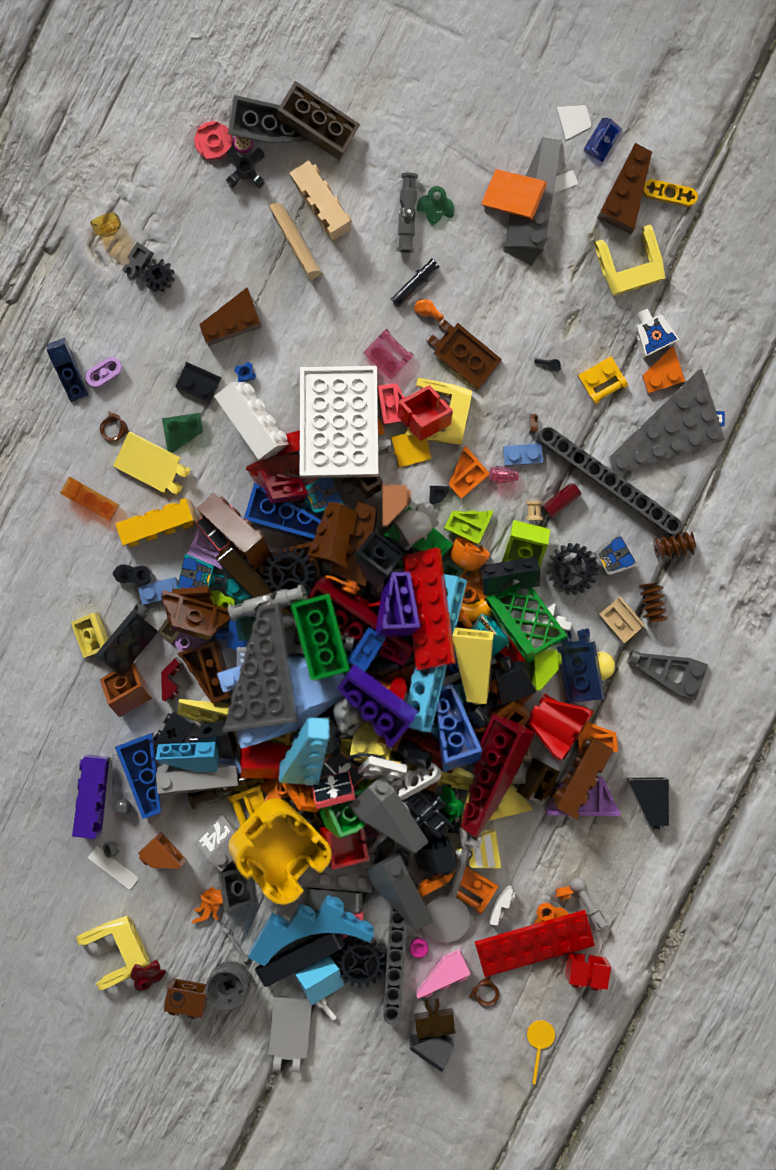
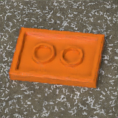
[481,169,547,220]

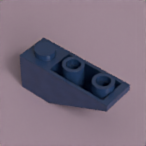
[46,337,88,402]

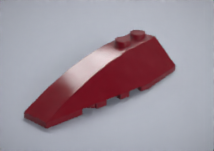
[307,577,414,665]
[461,714,535,837]

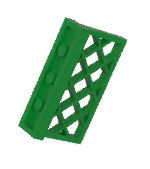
[486,583,567,663]

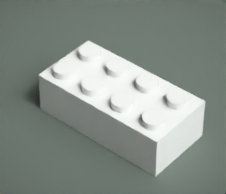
[214,382,289,460]

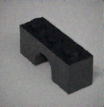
[479,556,540,596]

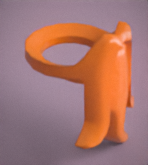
[191,887,223,924]

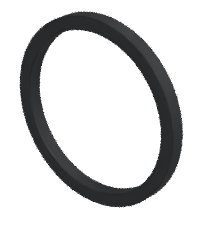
[349,753,386,766]

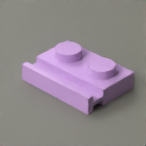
[187,529,233,569]

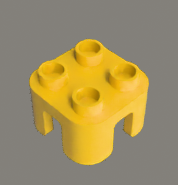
[228,798,331,904]

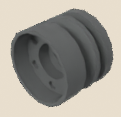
[205,961,251,1011]

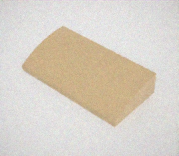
[269,203,323,281]

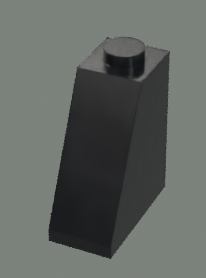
[627,777,669,829]

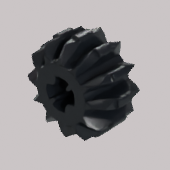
[142,259,175,292]

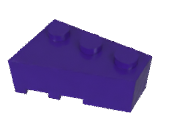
[375,572,420,637]

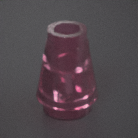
[489,465,519,484]

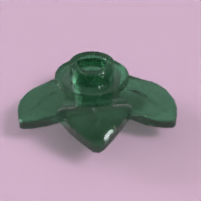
[417,186,455,225]

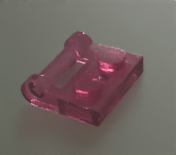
[363,329,414,380]

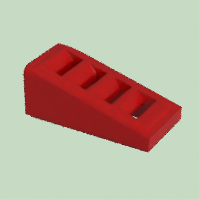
[390,675,407,701]

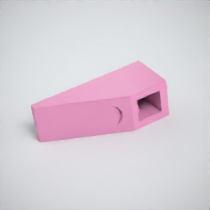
[416,949,470,998]

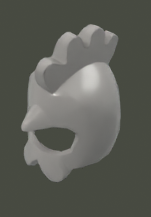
[394,501,439,551]
[334,697,365,735]

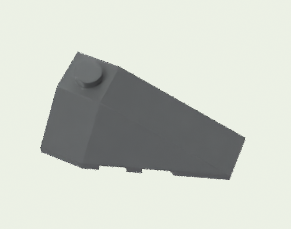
[349,776,428,854]
[365,852,433,930]

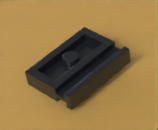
[175,362,222,403]

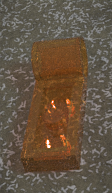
[60,476,120,521]

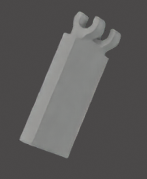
[268,996,312,1073]

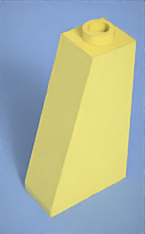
[452,628,494,705]

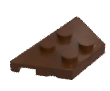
[161,590,231,640]

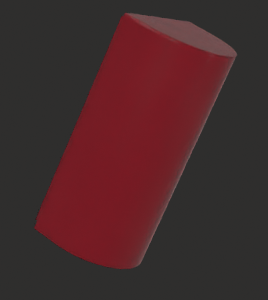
[542,483,582,518]

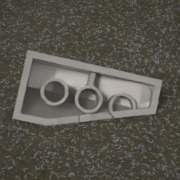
[156,763,239,796]

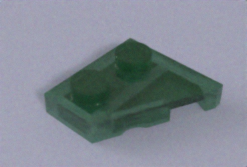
[162,412,203,453]

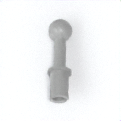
[570,877,607,931]

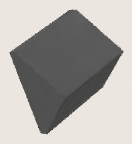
[218,866,256,912]

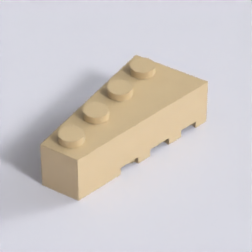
[289,160,352,242]

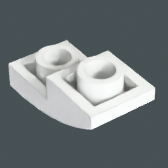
[489,885,515,926]

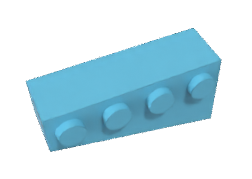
[279,718,329,786]

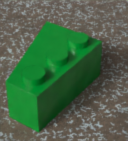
[384,506,453,557]

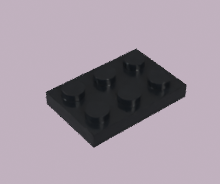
[95,610,159,676]

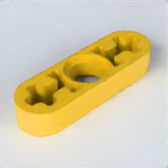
[643,179,698,207]

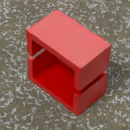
[397,385,453,441]
[320,826,369,870]
[565,952,611,991]

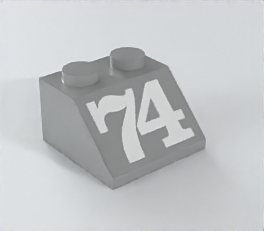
[196,814,238,872]

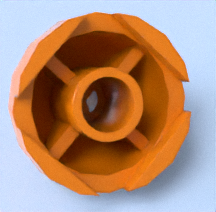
[451,537,490,573]

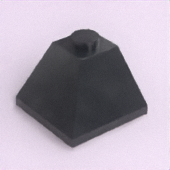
[354,530,405,588]
[409,1034,454,1072]

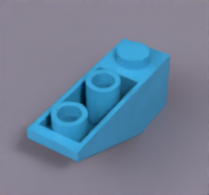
[156,742,219,773]

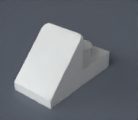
[531,603,572,630]

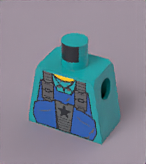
[296,478,344,514]
[177,554,225,591]

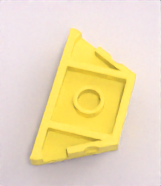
[460,784,533,825]

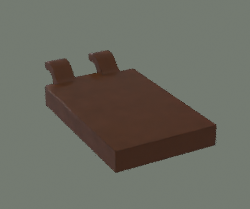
[426,319,502,390]

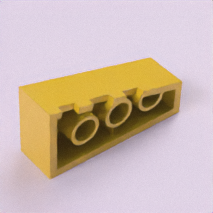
[115,498,198,548]

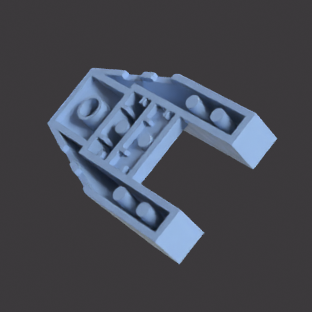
[217,654,345,748]

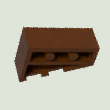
[177,642,234,703]

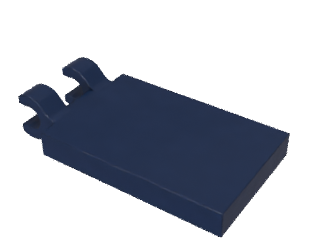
[557,628,605,703]

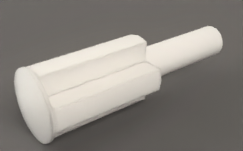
[315,998,336,1021]

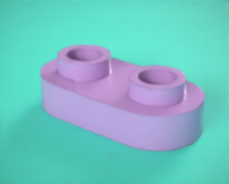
[86,357,122,388]
[175,633,211,652]

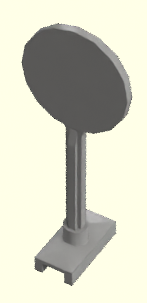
[423,823,482,943]

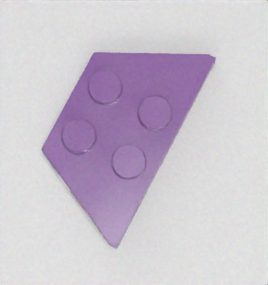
[546,777,620,816]

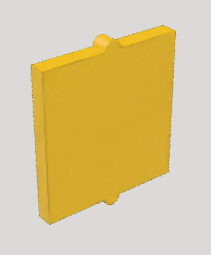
[391,433,432,468]

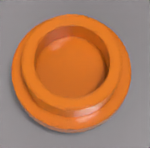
[555,886,574,901]

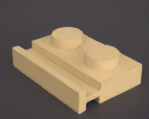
[599,596,645,643]

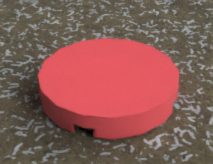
[194,121,233,161]

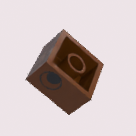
[163,978,208,1019]

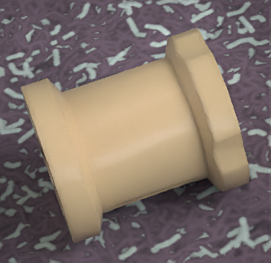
[526,501,543,521]

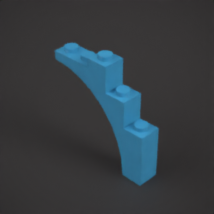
[248,895,374,966]

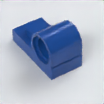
[347,628,386,672]

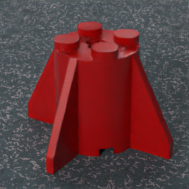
[525,693,594,761]

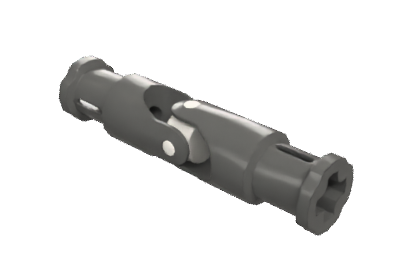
[397,172,418,253]

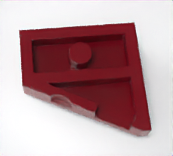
[258,470,308,504]

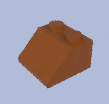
[100,662,152,717]
[138,831,186,869]

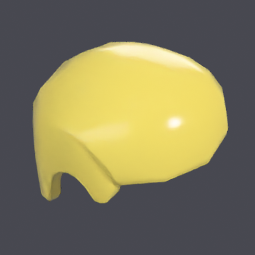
[597,651,615,680]

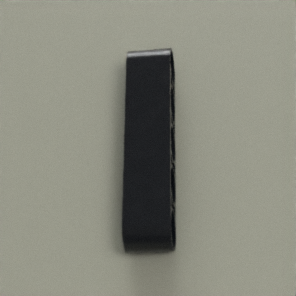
[255,933,346,987]

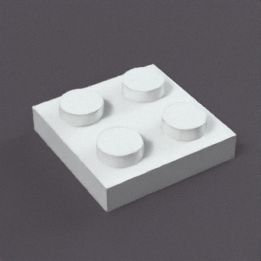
[358,756,407,784]

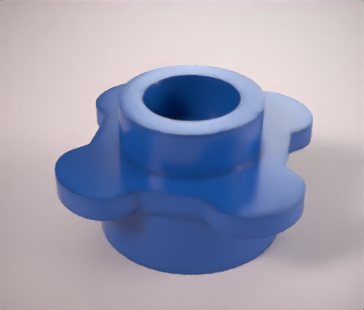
[234,362,256,382]

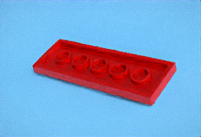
[402,548,455,671]
[474,910,595,977]

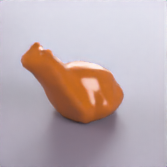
[414,299,444,322]

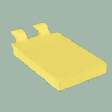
[113,432,191,494]

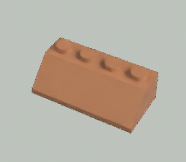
[383,485,411,528]

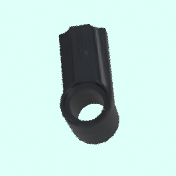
[466,691,499,728]
[391,740,433,770]

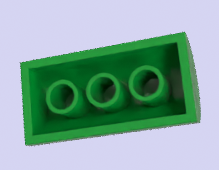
[291,594,350,681]

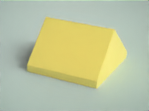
[71,612,108,658]

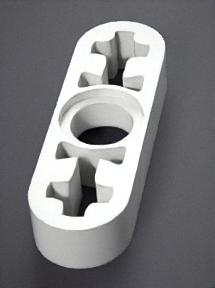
[391,763,441,800]

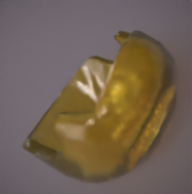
[90,212,121,237]

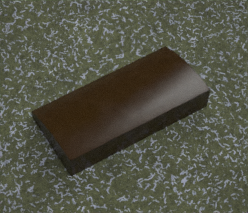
[273,81,360,160]

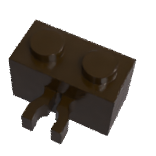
[341,475,383,499]
[517,758,560,806]
[414,998,456,1039]

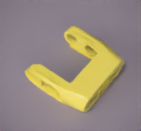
[595,225,666,296]
[406,378,472,445]
[75,915,150,991]

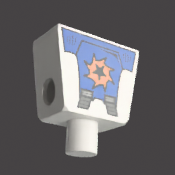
[634,309,679,358]

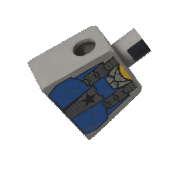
[593,533,637,576]

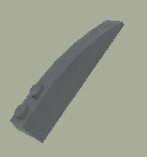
[228,95,309,143]
[505,137,561,254]

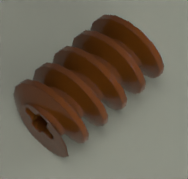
[653,531,696,561]
[639,582,668,623]

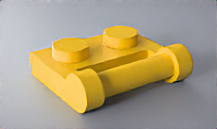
[578,356,628,405]
[228,785,265,828]

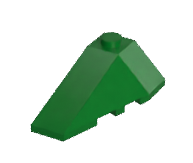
[319,784,399,839]

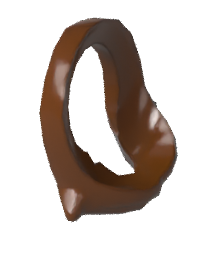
[100,411,129,442]
[469,976,499,1006]

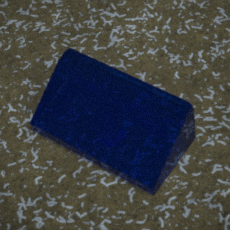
[583,118,623,162]

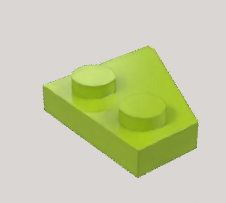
[443,510,494,545]

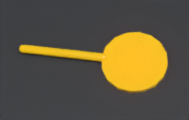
[527,1020,555,1085]

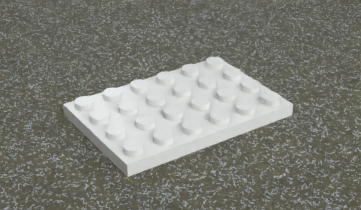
[300,366,378,478]

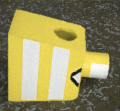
[455,829,501,868]

